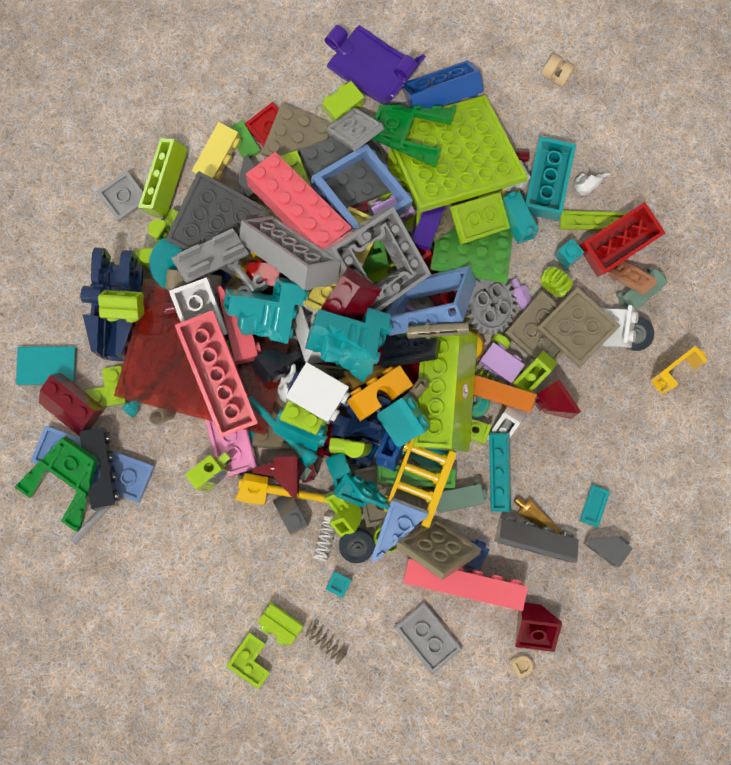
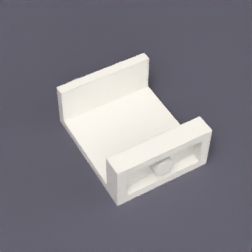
[601,305,638,348]
[285,362,350,424]

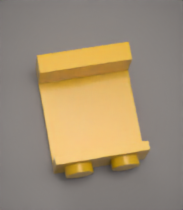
[650,346,708,395]

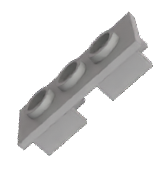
[172,228,249,284]

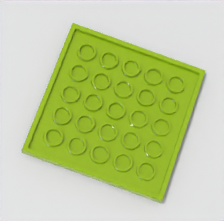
[391,95,528,213]

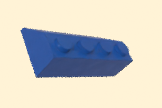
[402,60,484,108]

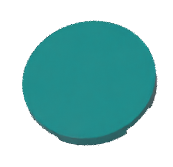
[149,237,183,291]

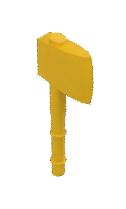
[234,473,327,505]

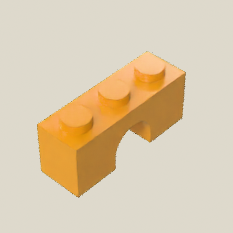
[347,366,413,421]

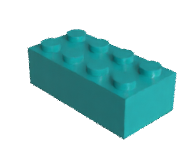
[524,136,576,221]

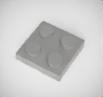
[96,171,143,222]

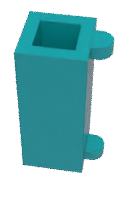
[502,191,539,244]
[273,407,328,452]

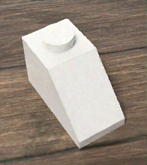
[487,406,526,440]

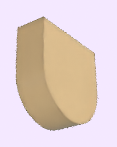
[509,655,533,679]

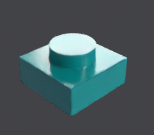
[325,571,352,598]

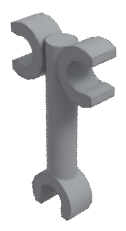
[227,260,268,293]

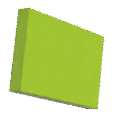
[450,192,510,244]

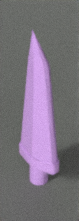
[511,278,532,312]

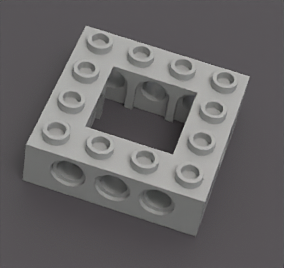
[323,207,431,311]

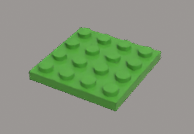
[430,227,513,284]

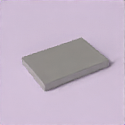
[326,107,384,151]
[394,602,462,675]

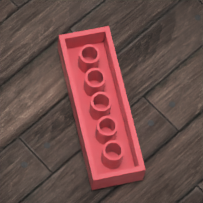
[246,152,352,249]
[175,310,258,438]
[402,559,528,611]

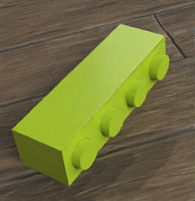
[138,138,188,218]

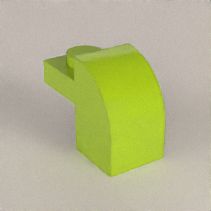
[324,491,362,537]

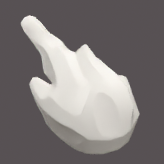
[574,172,611,195]
[278,364,296,404]

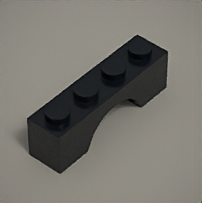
[252,341,306,384]
[79,427,121,511]

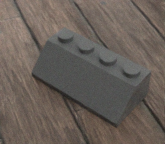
[494,516,579,563]

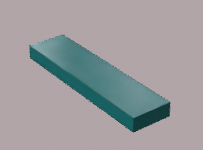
[489,433,511,512]

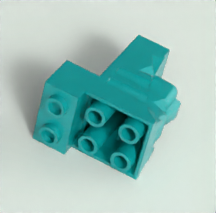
[223,277,308,344]
[305,308,392,382]

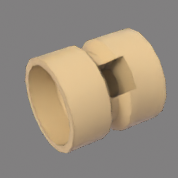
[541,53,576,88]

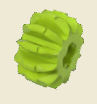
[540,266,573,297]

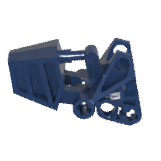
[80,247,144,362]
[288,373,394,444]

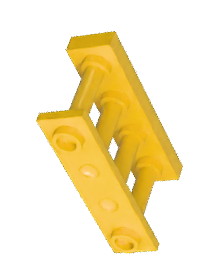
[384,439,457,529]

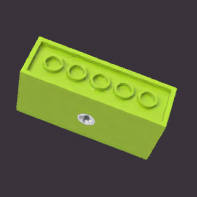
[413,332,478,452]

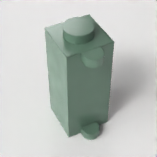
[616,266,668,310]
[433,479,487,514]

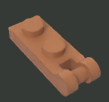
[608,261,657,295]

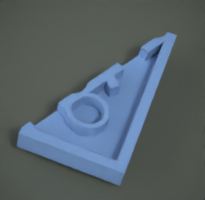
[371,498,429,562]

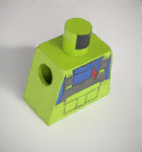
[184,451,233,492]

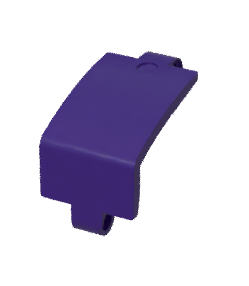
[324,25,426,105]

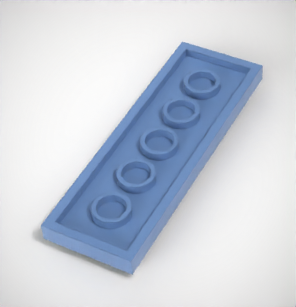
[30,426,154,503]

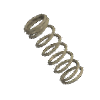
[149,405,176,425]
[305,625,347,665]

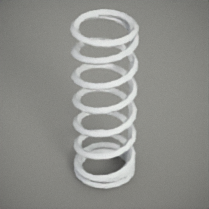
[313,516,335,561]

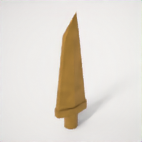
[338,365,398,390]
[514,496,562,535]

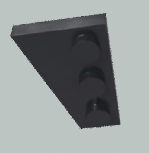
[379,334,440,368]

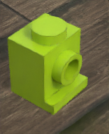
[470,419,492,445]

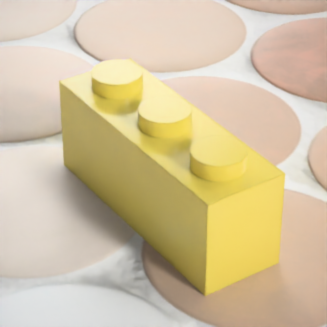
[192,122,241,182]

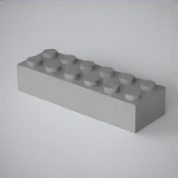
[239,216,341,290]

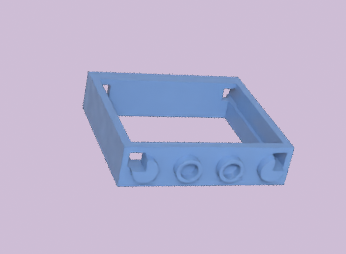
[310,144,413,229]
[386,266,476,336]

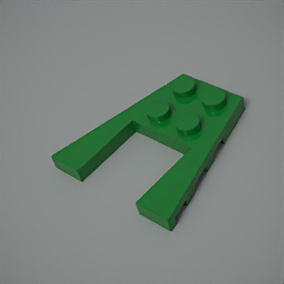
[372,105,456,168]
[15,436,98,532]

